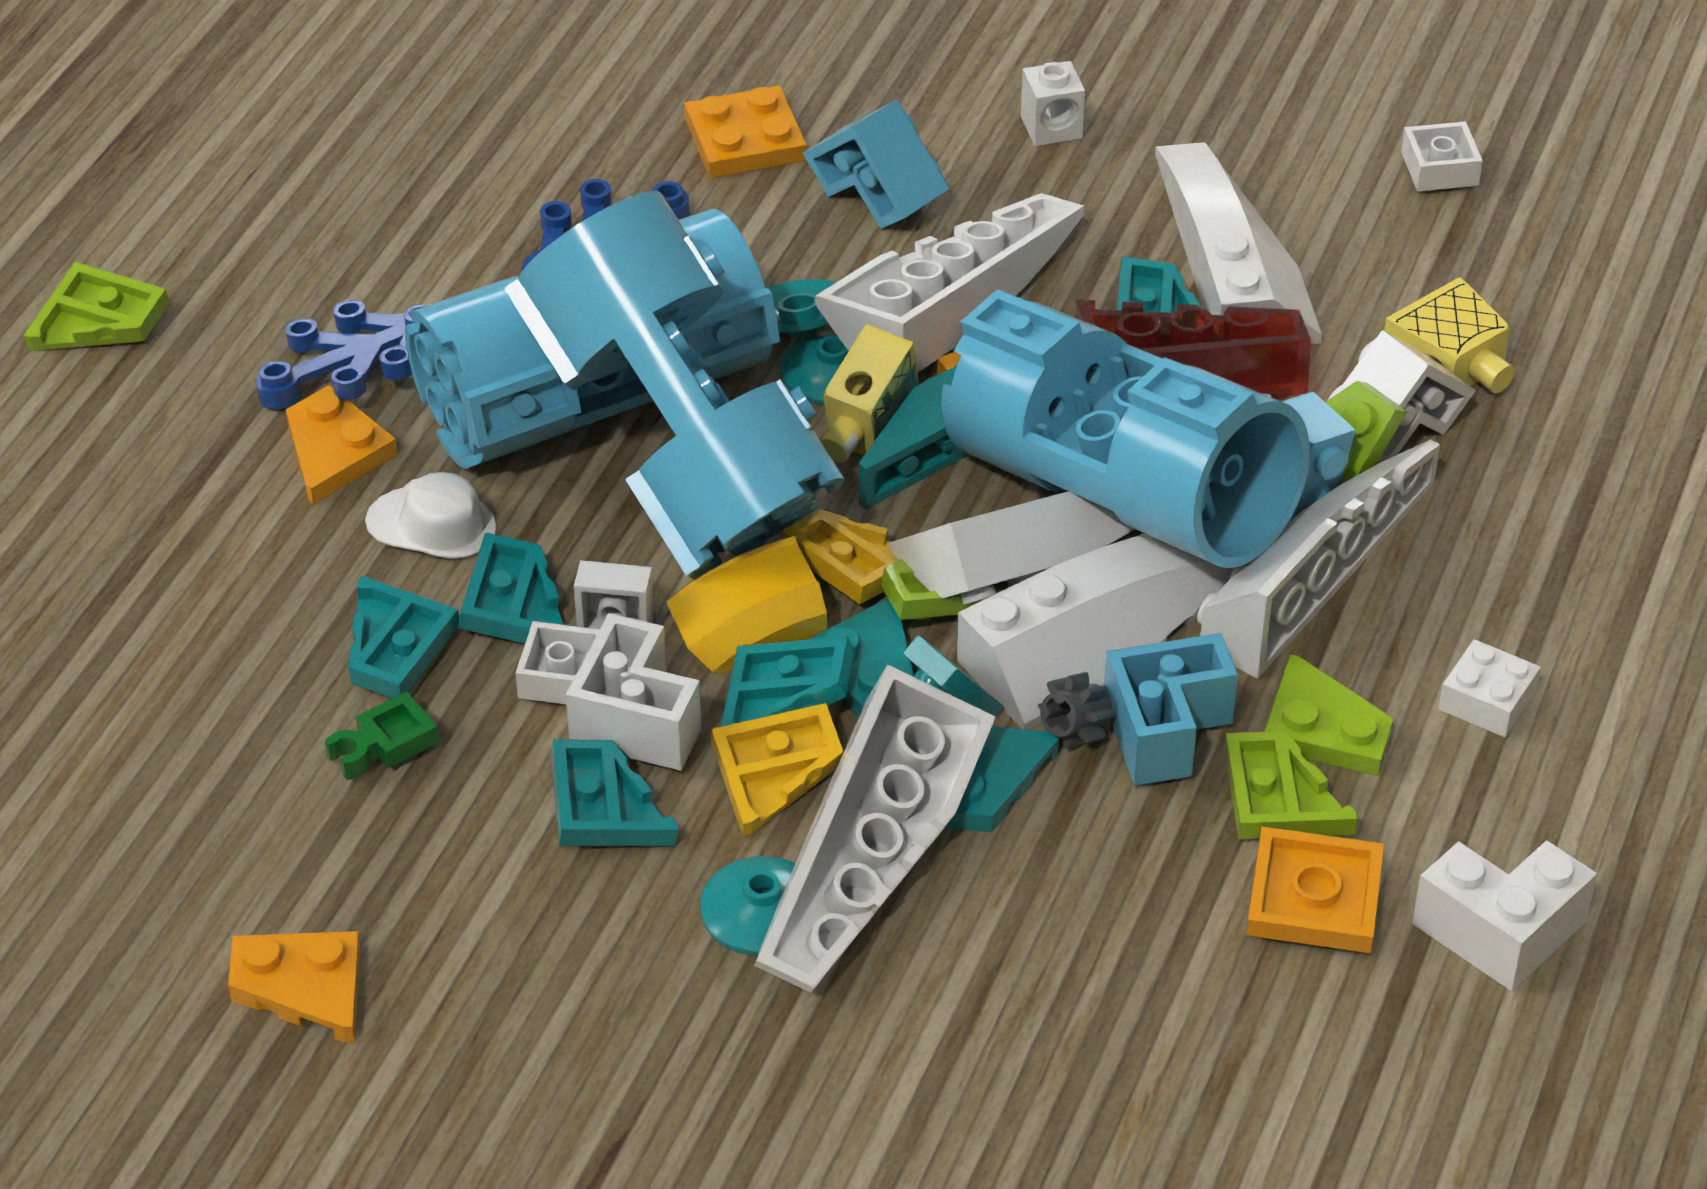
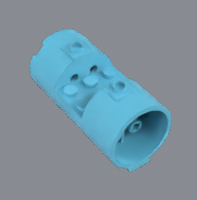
[504,191,845,580]
[405,209,780,469]
[941,289,1310,568]

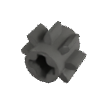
[1038,672,1114,749]

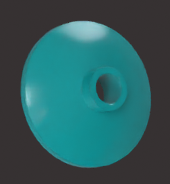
[767,279,836,338]
[780,330,849,406]
[700,856,795,956]

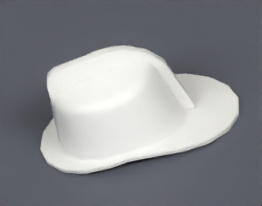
[365,472,497,559]

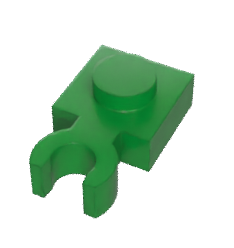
[325,691,439,780]

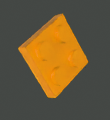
[684,85,807,178]
[1246,826,1384,954]

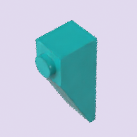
[859,366,970,510]

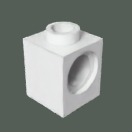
[1021,61,1085,146]

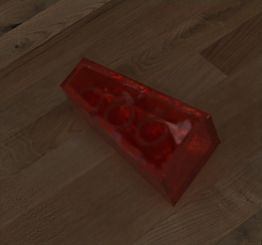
[1076,299,1311,399]

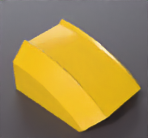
[666,535,827,674]

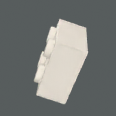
[1401,121,1483,192]
[574,560,655,630]
[515,621,599,705]
[1438,639,1541,738]

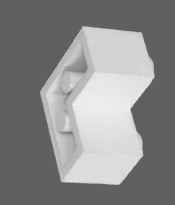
[1328,330,1476,463]
[566,613,702,771]
[1412,840,1597,991]

